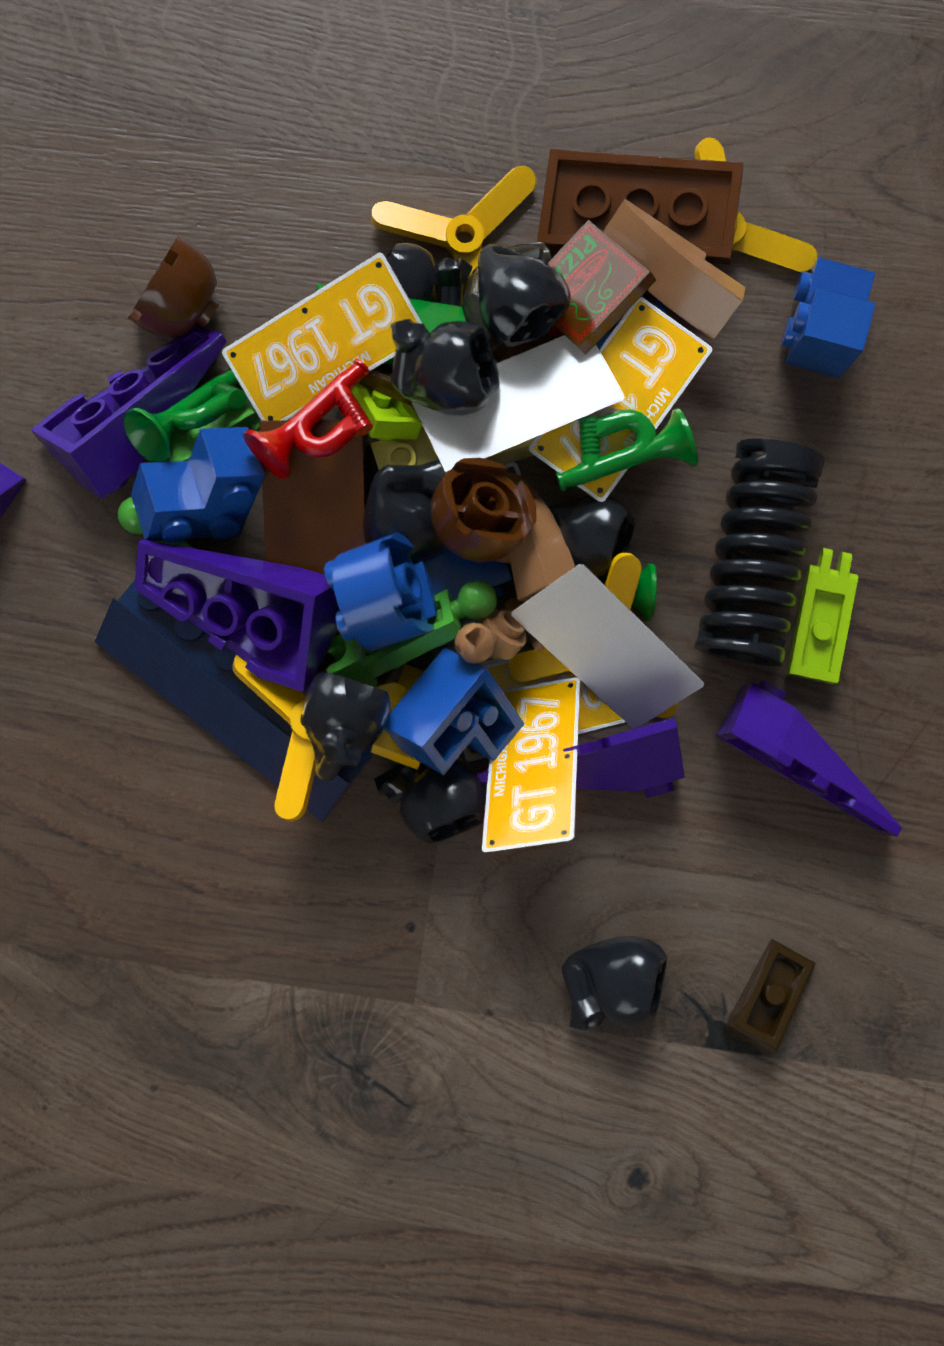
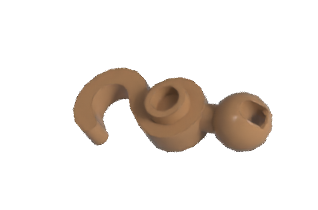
[455,598,544,664]

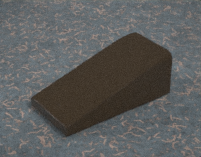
[723,939,816,1055]

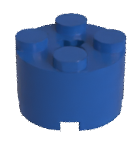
[324,533,436,651]

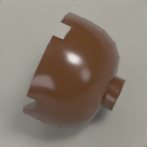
[127,236,219,338]
[431,457,537,563]

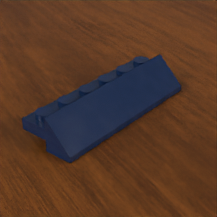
[94,580,374,822]

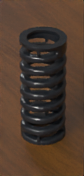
[694,438,825,666]

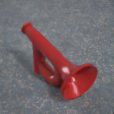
[243,358,373,480]

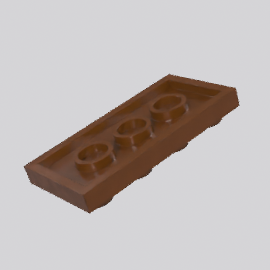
[537,149,744,265]

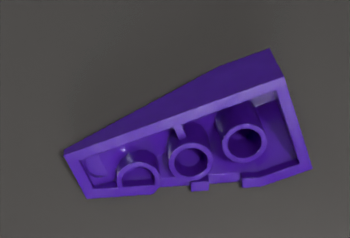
[31,325,227,498]
[134,540,340,692]
[715,680,902,836]
[475,718,685,798]

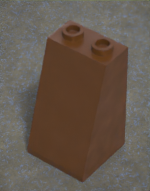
[260,420,370,575]

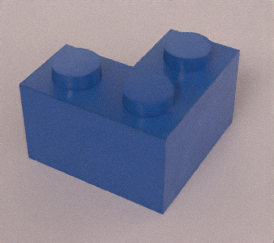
[781,257,876,378]
[131,427,265,543]
[384,647,524,775]

